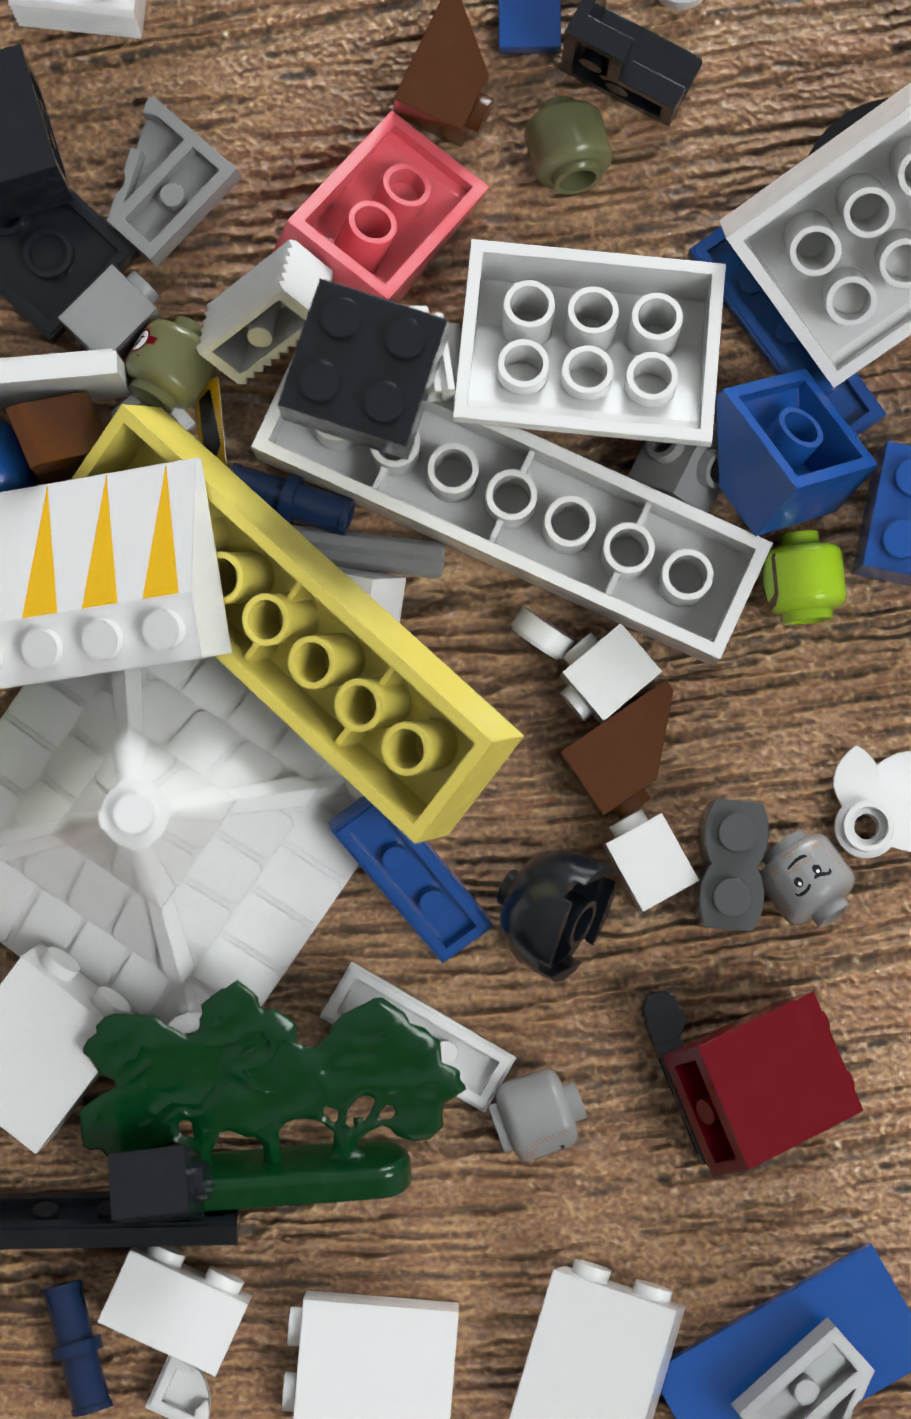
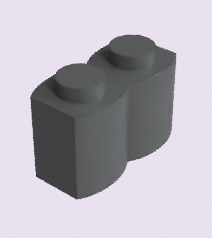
[693,799,769,932]

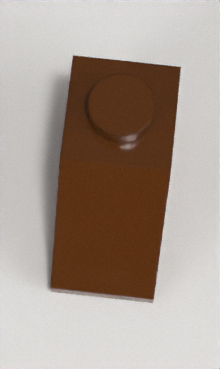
[393,0,494,147]
[5,391,113,484]
[558,680,674,819]

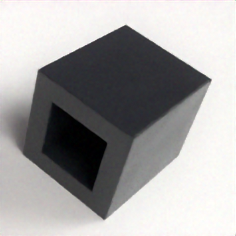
[107,1145,213,1226]

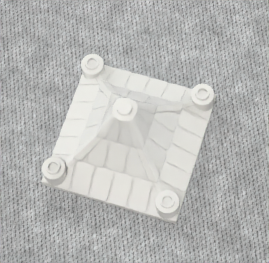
[0,656,363,1036]

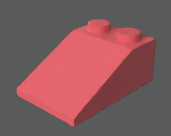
[272,111,489,303]

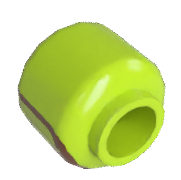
[761,530,847,625]

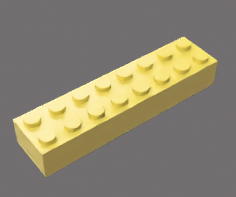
[71,404,524,844]

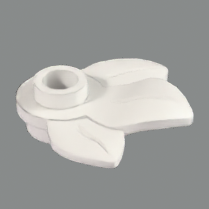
[833,746,911,859]

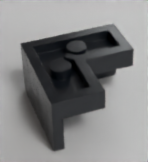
[560,0,702,127]

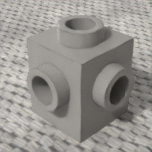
[627,422,721,514]

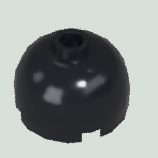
[497,851,616,982]

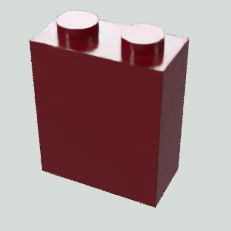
[663,991,864,1177]

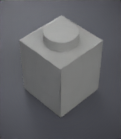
[58,264,163,361]

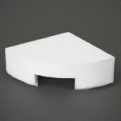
[145,1355,211,1419]

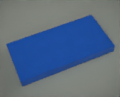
[661,1242,911,1419]

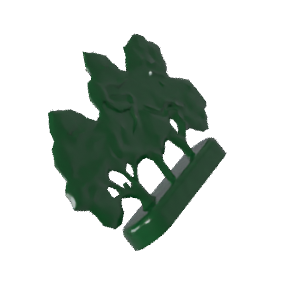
[80,980,466,1211]

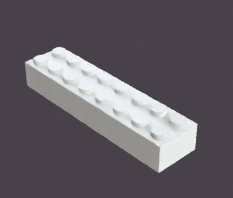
[251,355,773,666]

